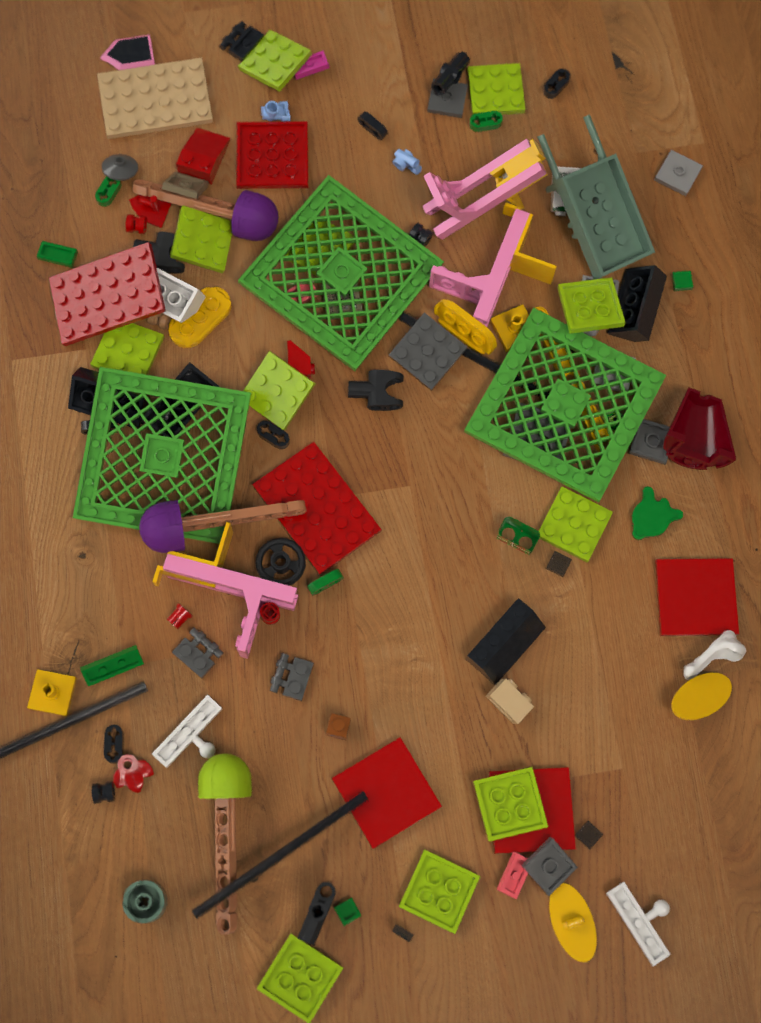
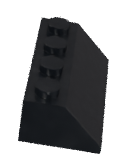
[607,265,667,342]
[141,362,219,438]
[68,367,150,429]
[466,598,546,685]

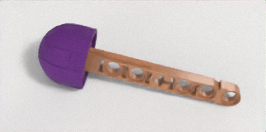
[133,180,279,241]
[139,500,307,553]

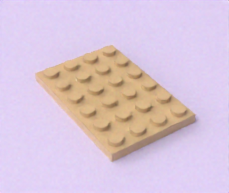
[97,58,213,139]

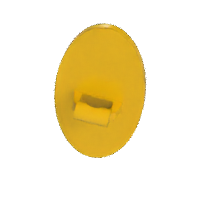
[671,673,732,720]
[549,883,597,962]

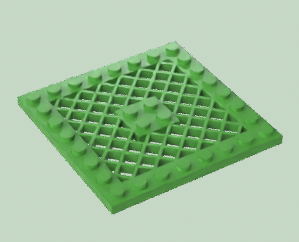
[238,175,444,371]
[464,308,666,503]
[73,367,252,544]

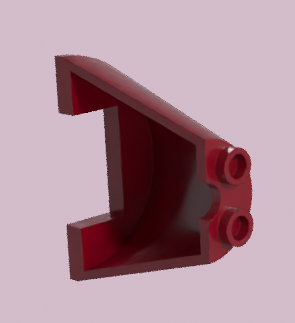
[663,387,736,470]

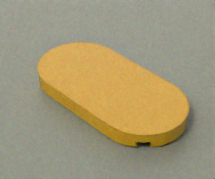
[169,287,231,348]
[434,299,497,355]

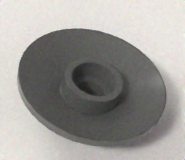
[102,154,138,181]

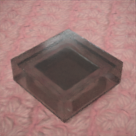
[546,551,572,577]
[575,820,603,850]
[392,924,414,942]

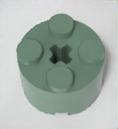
[123,880,168,923]

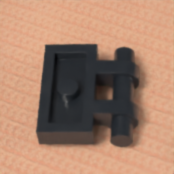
[219,21,264,62]

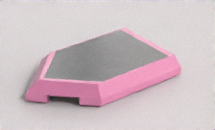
[100,34,155,70]

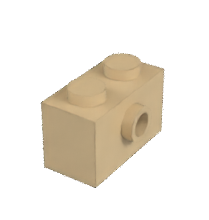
[486,679,534,724]

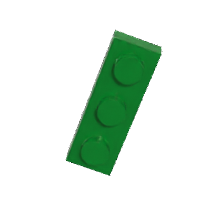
[80,645,144,687]

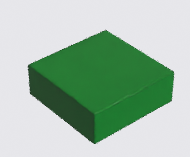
[672,271,693,291]
[334,897,362,926]

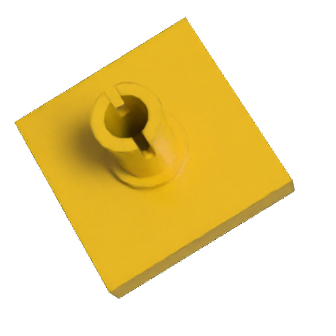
[490,304,529,352]
[27,669,77,717]

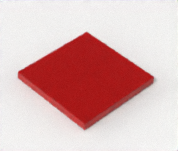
[236,121,309,189]
[655,558,739,636]
[332,737,442,849]
[489,767,576,854]

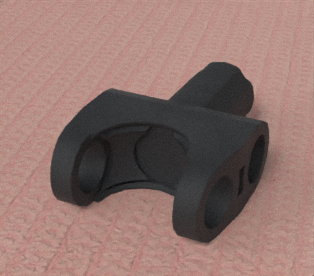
[133,232,185,274]
[348,370,404,411]
[297,882,336,946]

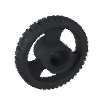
[255,538,306,586]

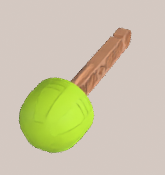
[198,754,252,935]

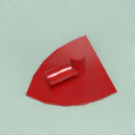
[129,195,172,228]

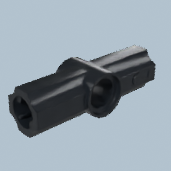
[431,51,470,96]

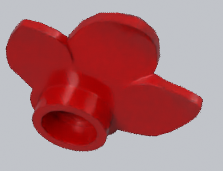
[113,754,154,793]

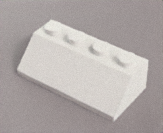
[157,268,206,323]

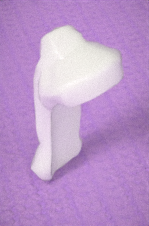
[683,630,746,680]

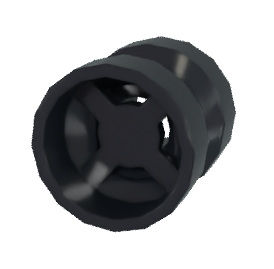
[409,223,434,247]
[92,781,116,804]

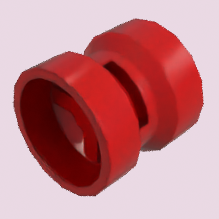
[125,214,147,234]
[260,602,280,625]

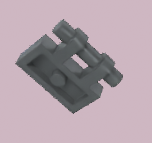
[172,628,224,679]
[270,653,314,701]

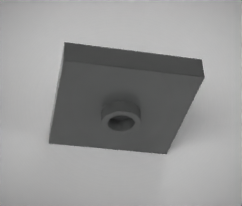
[427,78,468,118]
[629,419,669,465]
[521,837,578,896]

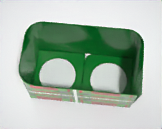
[496,517,540,555]

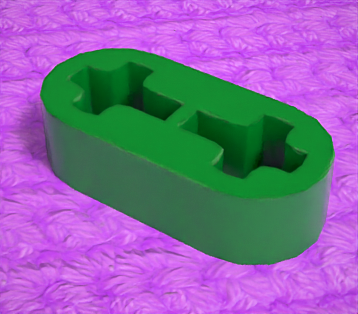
[469,111,503,132]
[95,176,122,207]
[307,569,344,596]

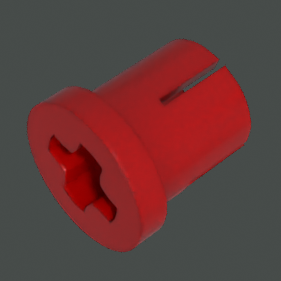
[167,603,193,629]

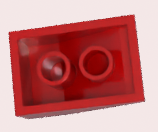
[176,127,231,185]

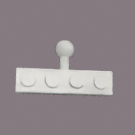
[152,695,222,768]
[606,882,671,966]

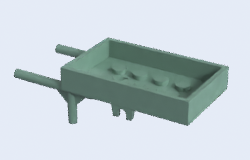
[537,114,655,279]

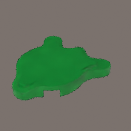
[631,486,683,540]

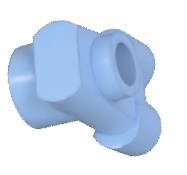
[261,101,290,122]
[392,149,422,175]

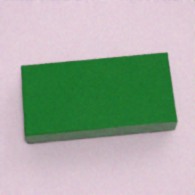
[36,241,78,268]

